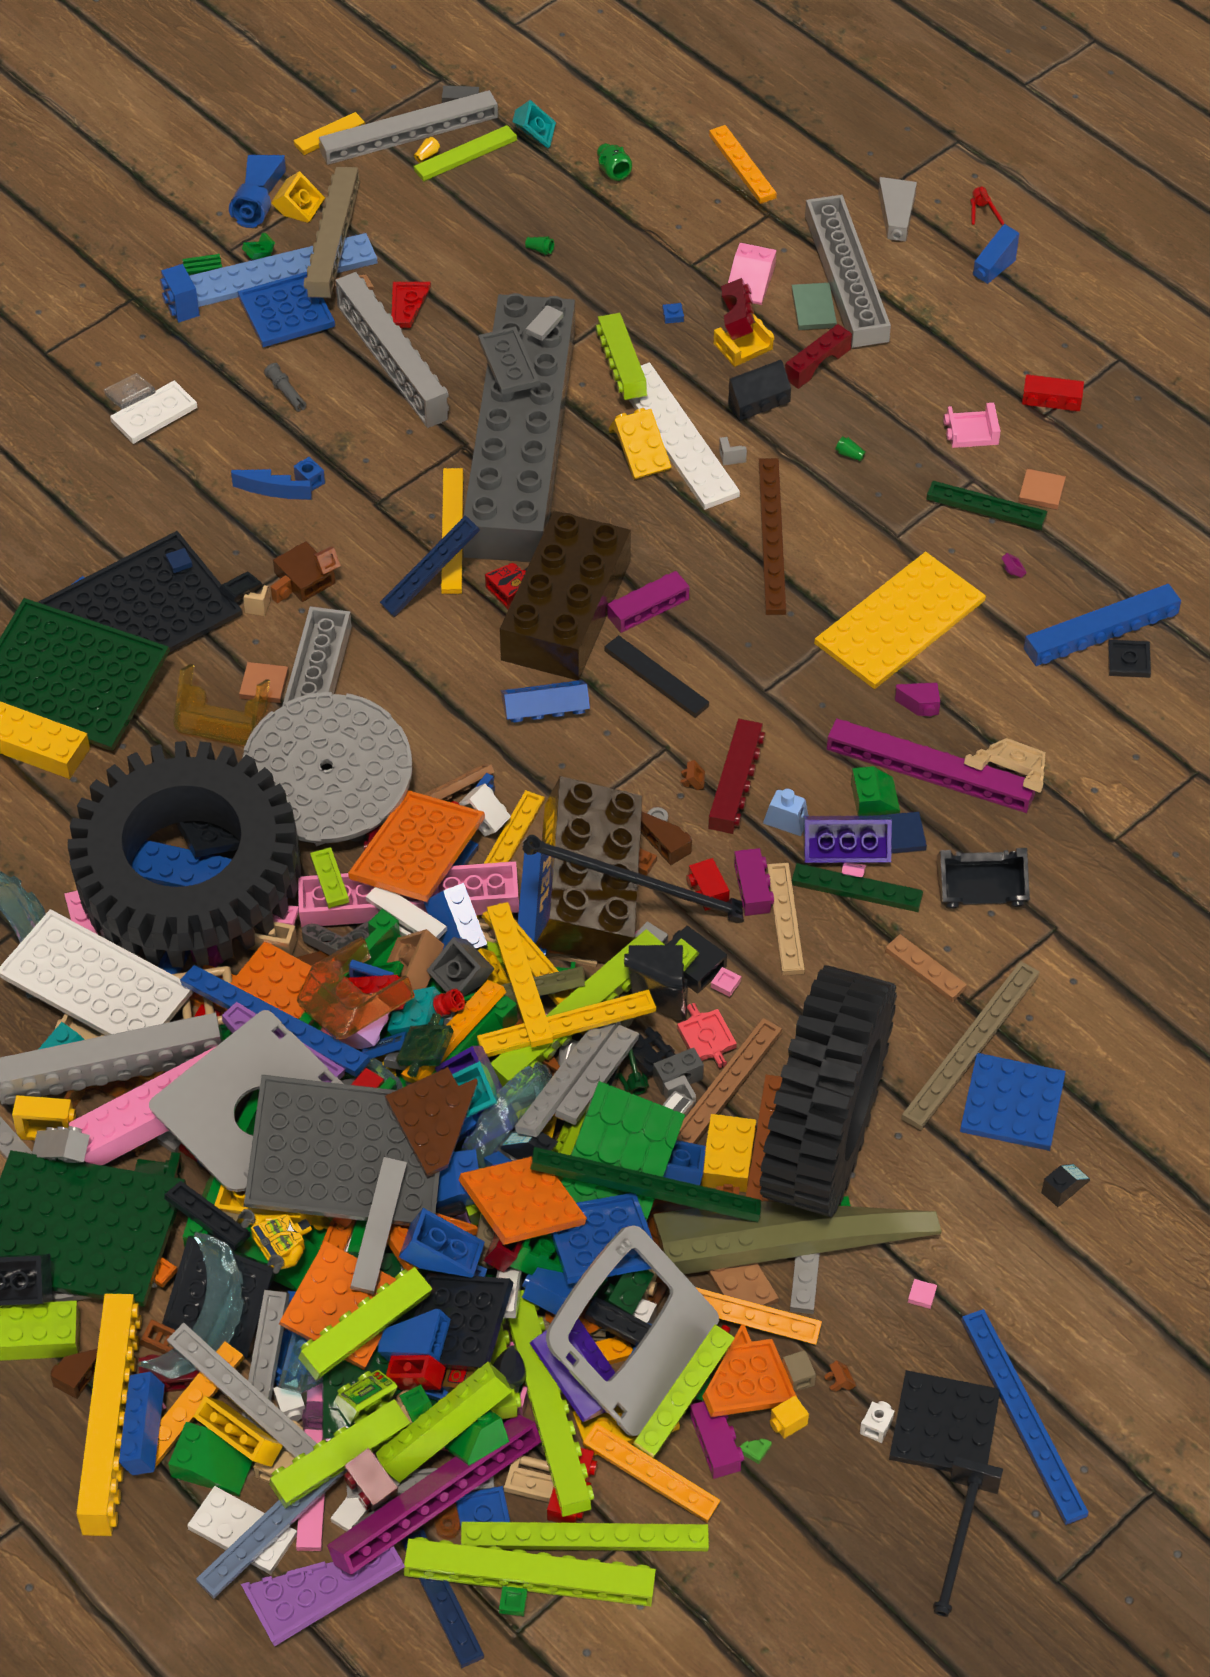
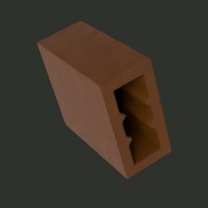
[273,541,335,602]

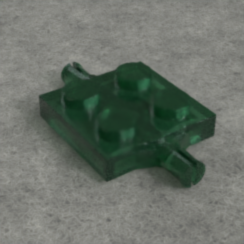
[396,1013,454,1078]

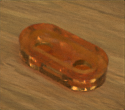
[433,1502,460,1540]

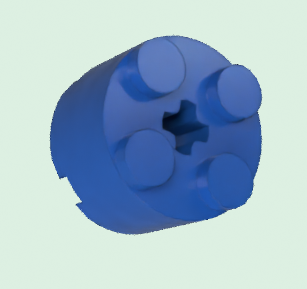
[229,183,271,228]

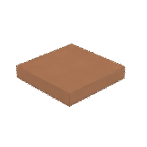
[1019,469,1066,510]
[239,662,289,703]

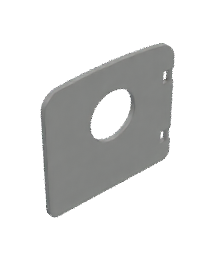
[149,1010,344,1192]

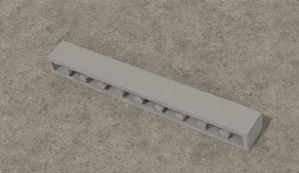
[319,90,498,165]

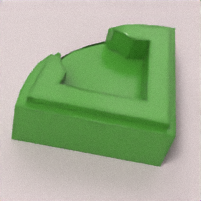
[740,1439,772,1464]

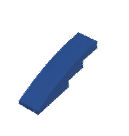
[231,469,312,500]

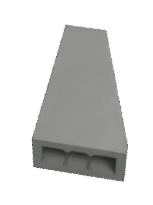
[878,177,917,242]

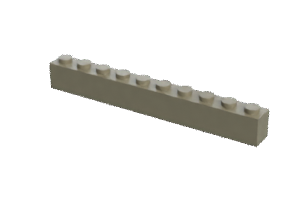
[304,167,360,298]

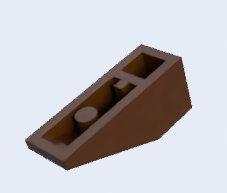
[640,811,692,865]

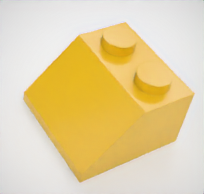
[271,171,325,223]

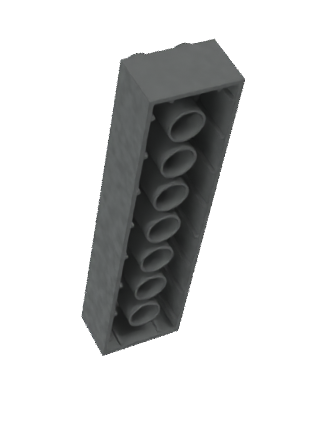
[463,293,575,562]

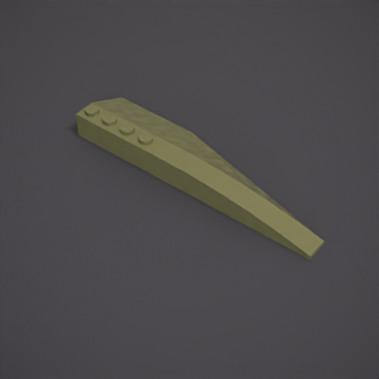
[653,1201,942,1274]

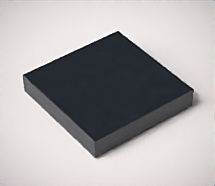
[1108,640,1151,678]

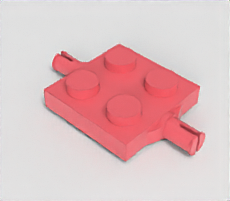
[677,1003,737,1068]

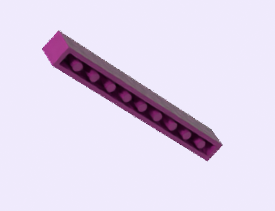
[827,718,1035,813]
[327,1414,541,1575]

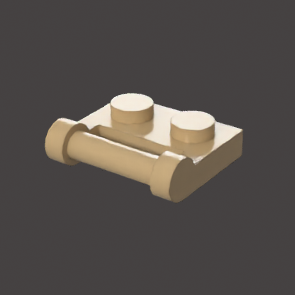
[504,1455,554,1502]

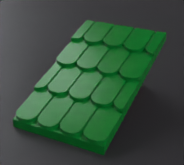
[561,1081,685,1221]

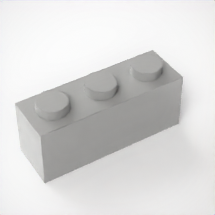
[32,1126,90,1163]

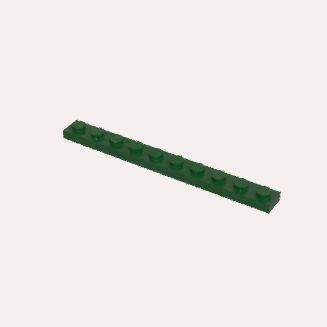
[530,1147,761,1222]

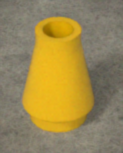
[413,137,440,163]

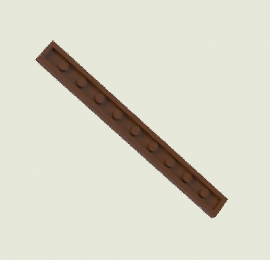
[759,458,786,615]

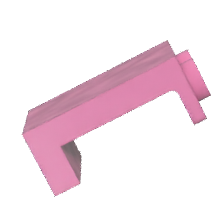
[943,403,1000,448]

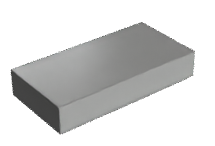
[526,305,563,341]

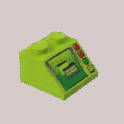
[335,1370,398,1425]

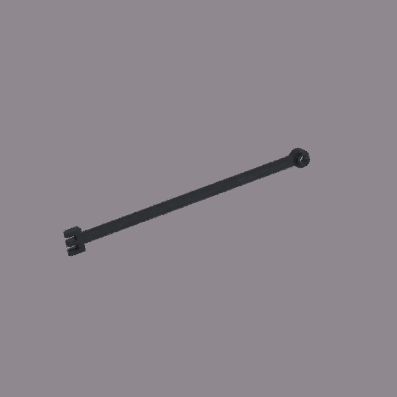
[522,835,744,923]

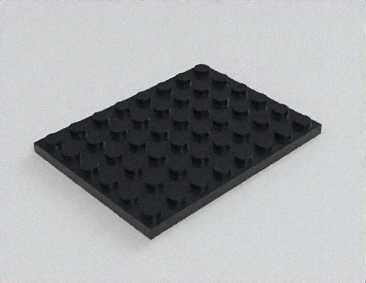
[38,531,243,653]

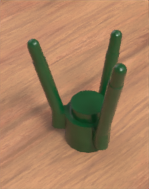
[618,1049,649,1095]

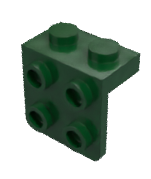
[596,1270,654,1315]

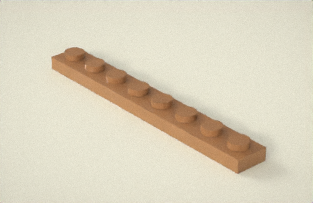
[677,1018,782,1144]

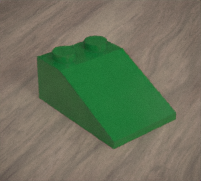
[168,1422,254,1497]

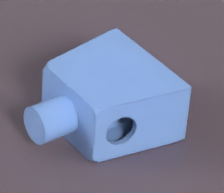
[763,789,808,836]

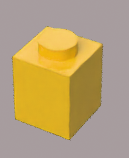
[770,1396,809,1439]

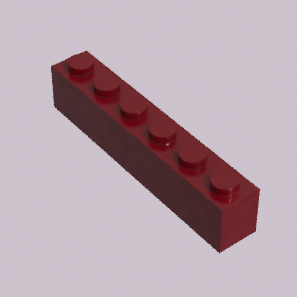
[708,718,766,834]

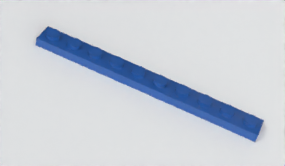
[180,965,370,1077]
[962,1309,1089,1525]

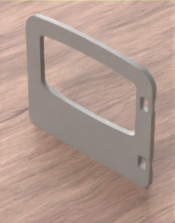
[546,1225,719,1436]

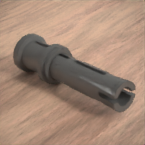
[264,363,307,412]

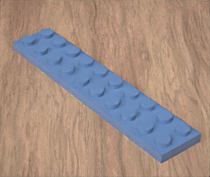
[190,233,378,307]

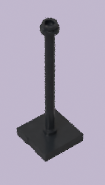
[933,1456,1003,1617]

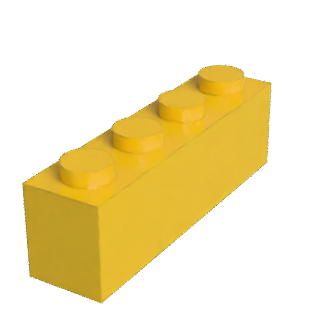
[193,1396,283,1467]

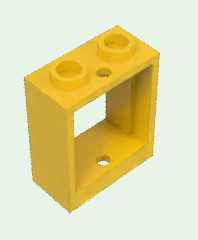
[12,1095,76,1141]

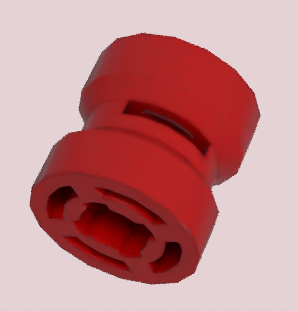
[433,989,465,1017]

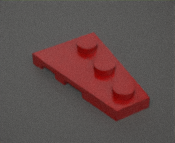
[391,282,431,328]

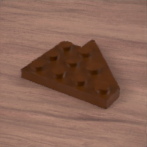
[385,1067,478,1177]

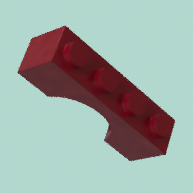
[721,278,755,340]
[785,324,852,389]

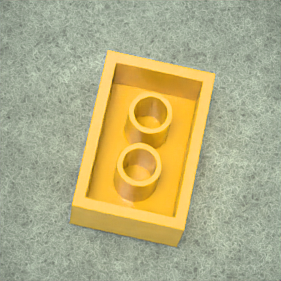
[701,1114,756,1192]

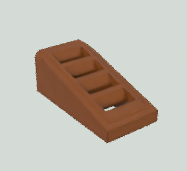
[139,1319,177,1355]

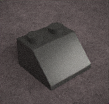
[426,937,494,996]

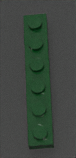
[926,481,1048,530]
[792,863,923,912]

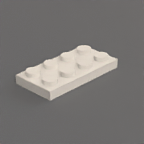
[110,380,197,444]
[187,1486,297,1575]

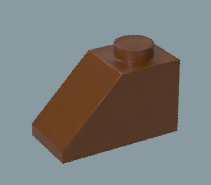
[50,1348,98,1399]

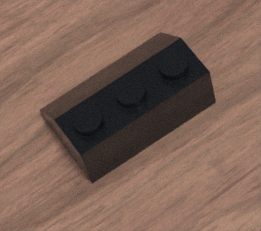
[728,360,791,421]

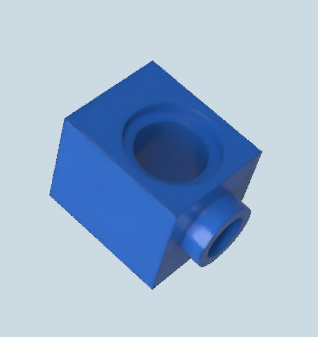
[294,456,325,491]

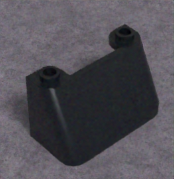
[937,848,1030,909]
[624,945,688,1020]

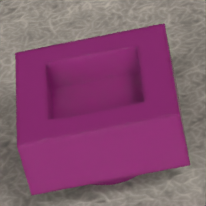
[1002,553,1027,578]

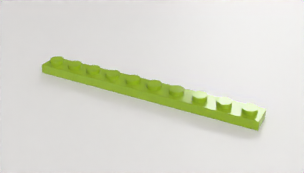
[461,1522,709,1551]

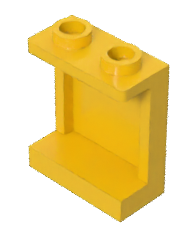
[713,314,774,367]

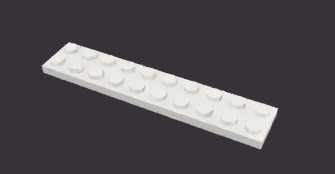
[616,362,740,510]

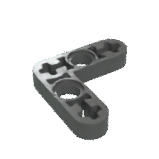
[302,920,370,960]

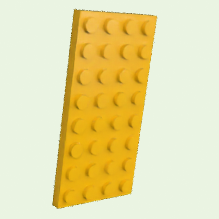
[814,551,986,689]

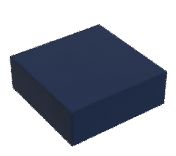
[166,548,193,573]

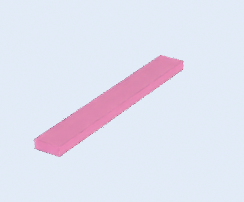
[296,1372,327,1551]

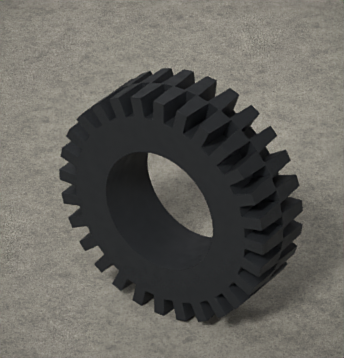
[68,741,301,968]
[760,965,897,1217]

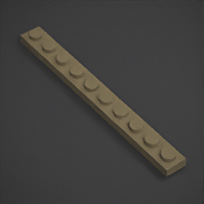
[901,961,1039,1130]

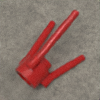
[970,186,1004,225]

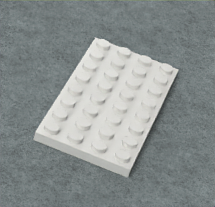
[0,909,194,1035]

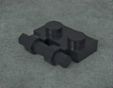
[627,1027,676,1078]

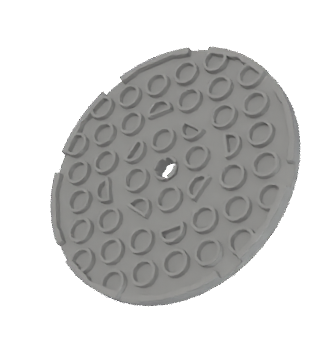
[243,692,412,843]

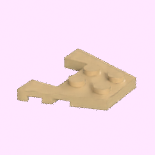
[964,738,1046,793]

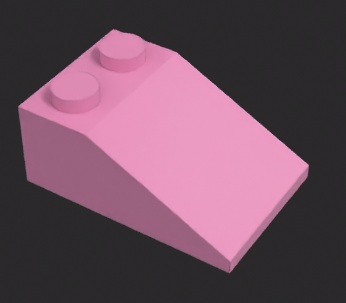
[728,243,776,305]

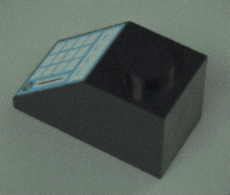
[500,1132,558,1160]
[1041,1164,1090,1207]

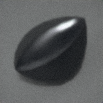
[493,1345,526,1389]

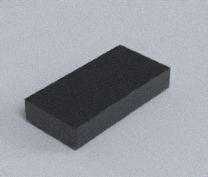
[219,571,262,602]

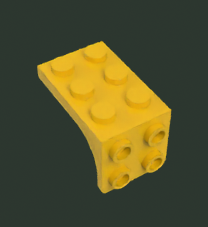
[609,408,671,480]

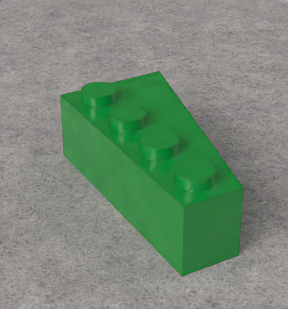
[510,1233,608,1300]

